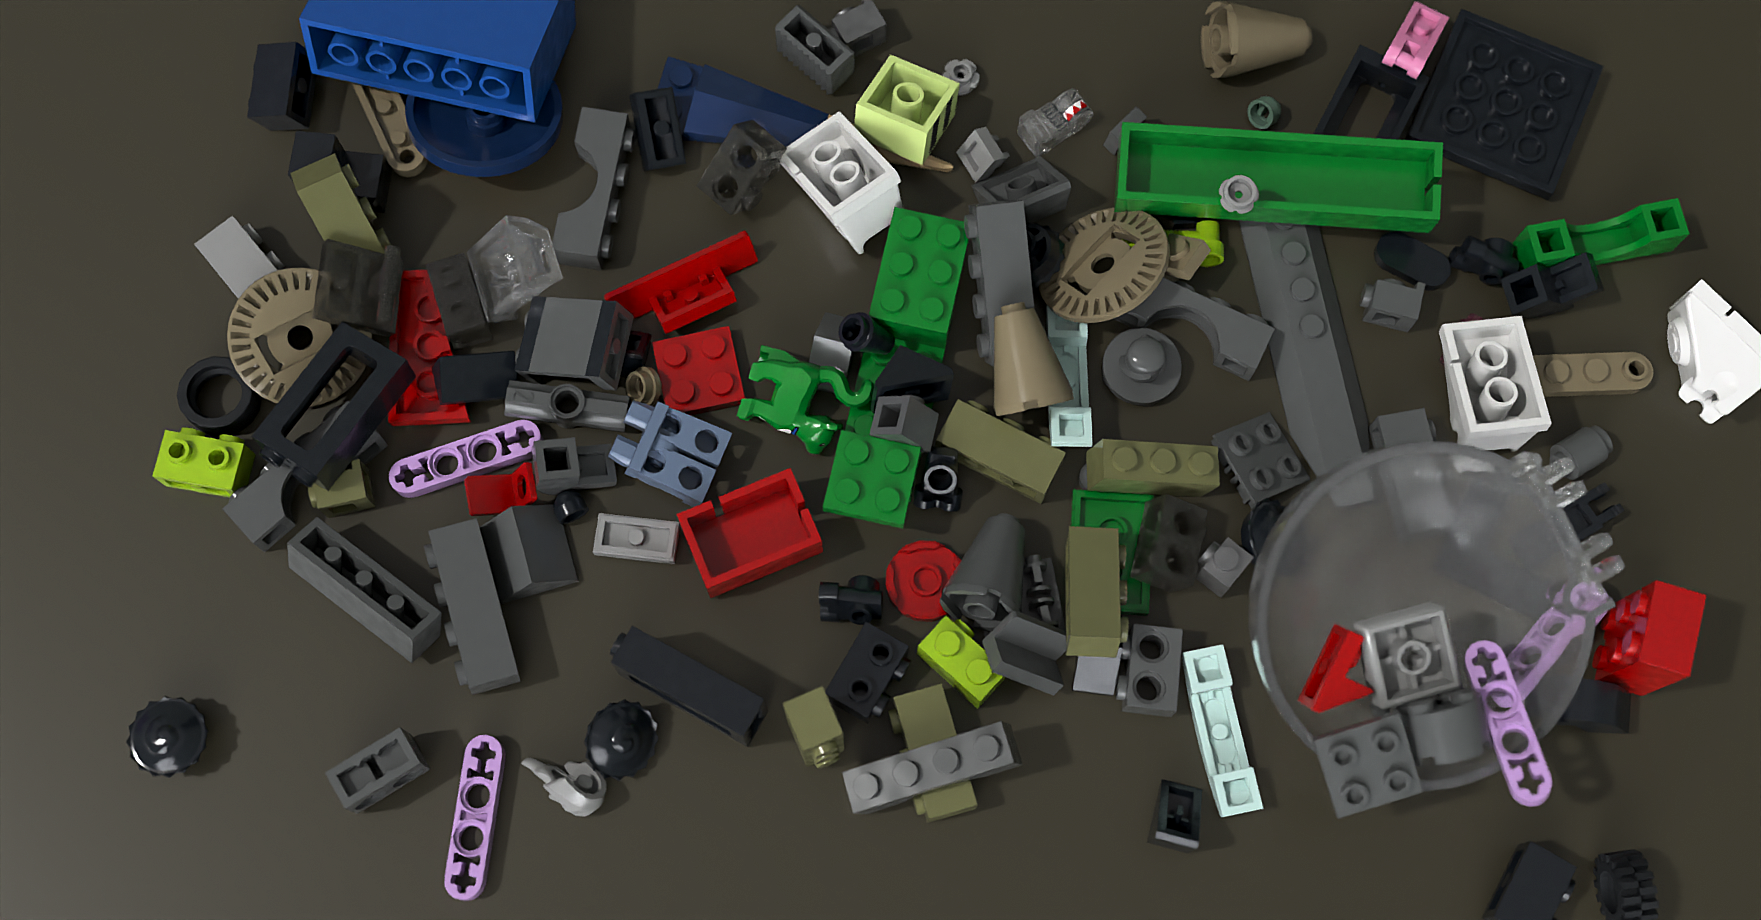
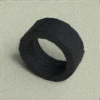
[177,356,261,436]

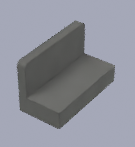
[982,611,1066,695]

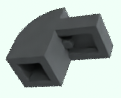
[532,437,617,495]

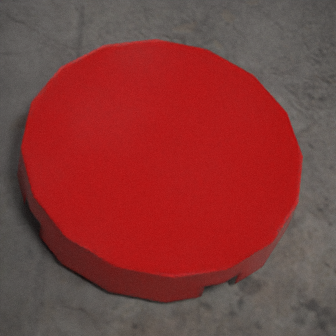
[885,540,961,622]

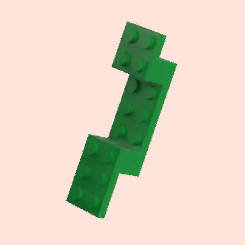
[823,207,969,529]

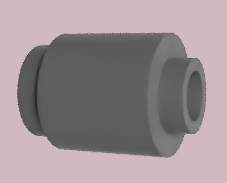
[1550,425,1613,480]

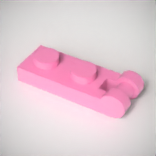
[1381,1,1449,79]

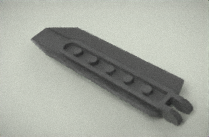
[1239,220,1372,501]

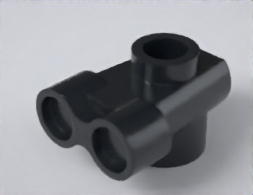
[1448,235,1519,285]
[913,446,963,512]
[819,575,883,625]

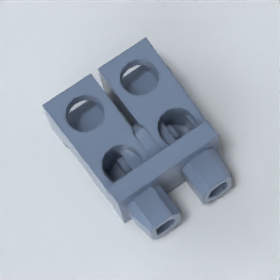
[608,401,732,507]

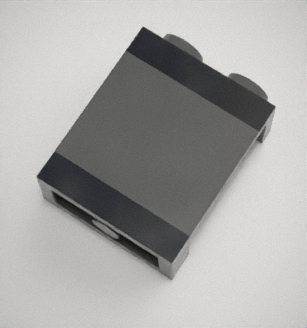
[515,296,634,391]

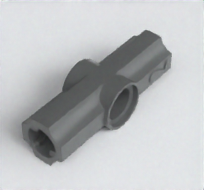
[504,380,630,432]

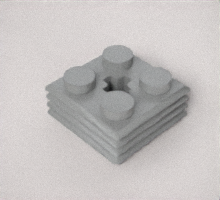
[1353,601,1462,709]

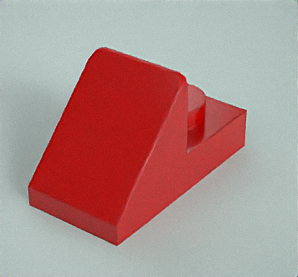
[1297,623,1374,713]

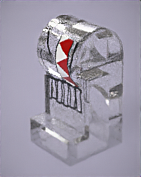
[1017,88,1094,158]

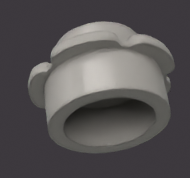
[942,59,980,96]
[1219,175,1259,214]

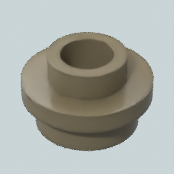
[626,366,662,406]

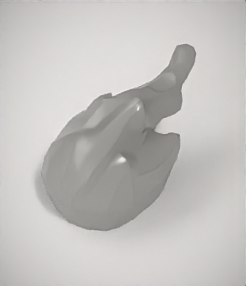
[521,758,606,816]

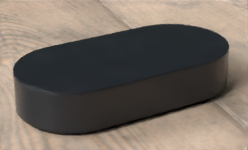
[1374,231,1451,291]

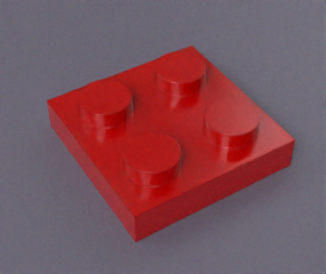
[652,326,745,416]

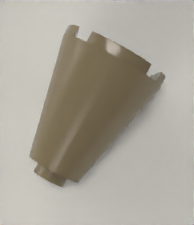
[1201,1,1312,78]
[994,302,1074,416]

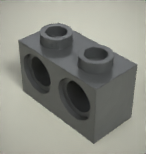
[1116,624,1183,717]
[325,727,431,814]

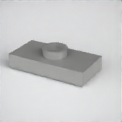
[593,513,680,564]

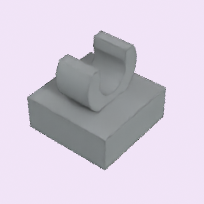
[956,127,1010,183]

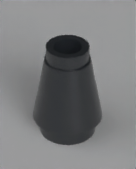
[838,312,895,355]

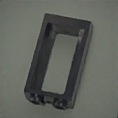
[1313,44,1430,140]
[252,322,416,491]
[610,626,768,747]

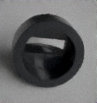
[553,490,589,525]

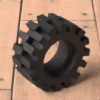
[1593,849,1659,920]

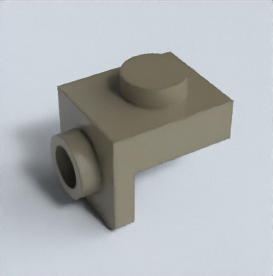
[1163,233,1211,282]

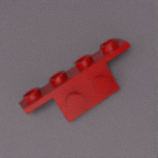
[604,231,758,334]

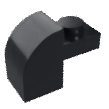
[1500,252,1604,318]
[1529,678,1631,734]

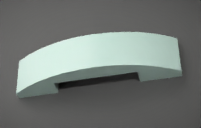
[1046,306,1093,447]
[1182,644,1263,817]

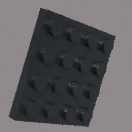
[1405,8,1604,200]

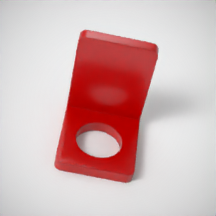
[464,462,537,516]

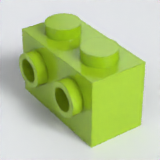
[152,427,256,498]
[917,616,1005,709]

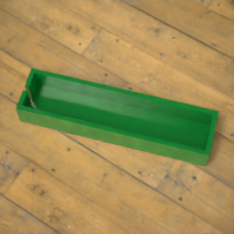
[1114,122,1443,233]

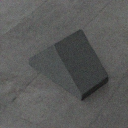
[809,312,855,394]

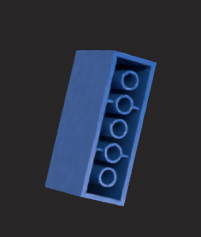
[299,0,576,122]

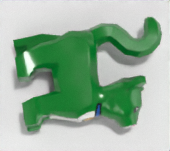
[736,345,874,455]

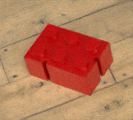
[676,468,823,599]
[1592,580,1707,696]

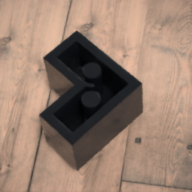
[288,131,392,213]

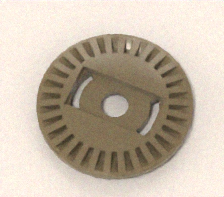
[1039,208,1170,323]
[227,267,372,407]

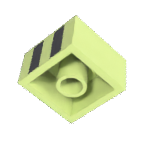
[854,54,960,165]

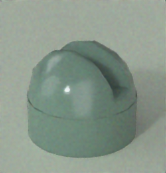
[1247,96,1282,129]

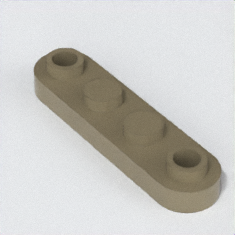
[351,82,428,177]
[1533,352,1653,397]

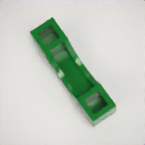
[1512,198,1690,271]

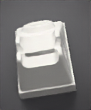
[776,111,903,254]
[1667,279,1761,424]
[1439,316,1552,457]

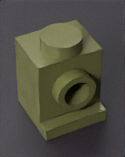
[308,459,376,518]

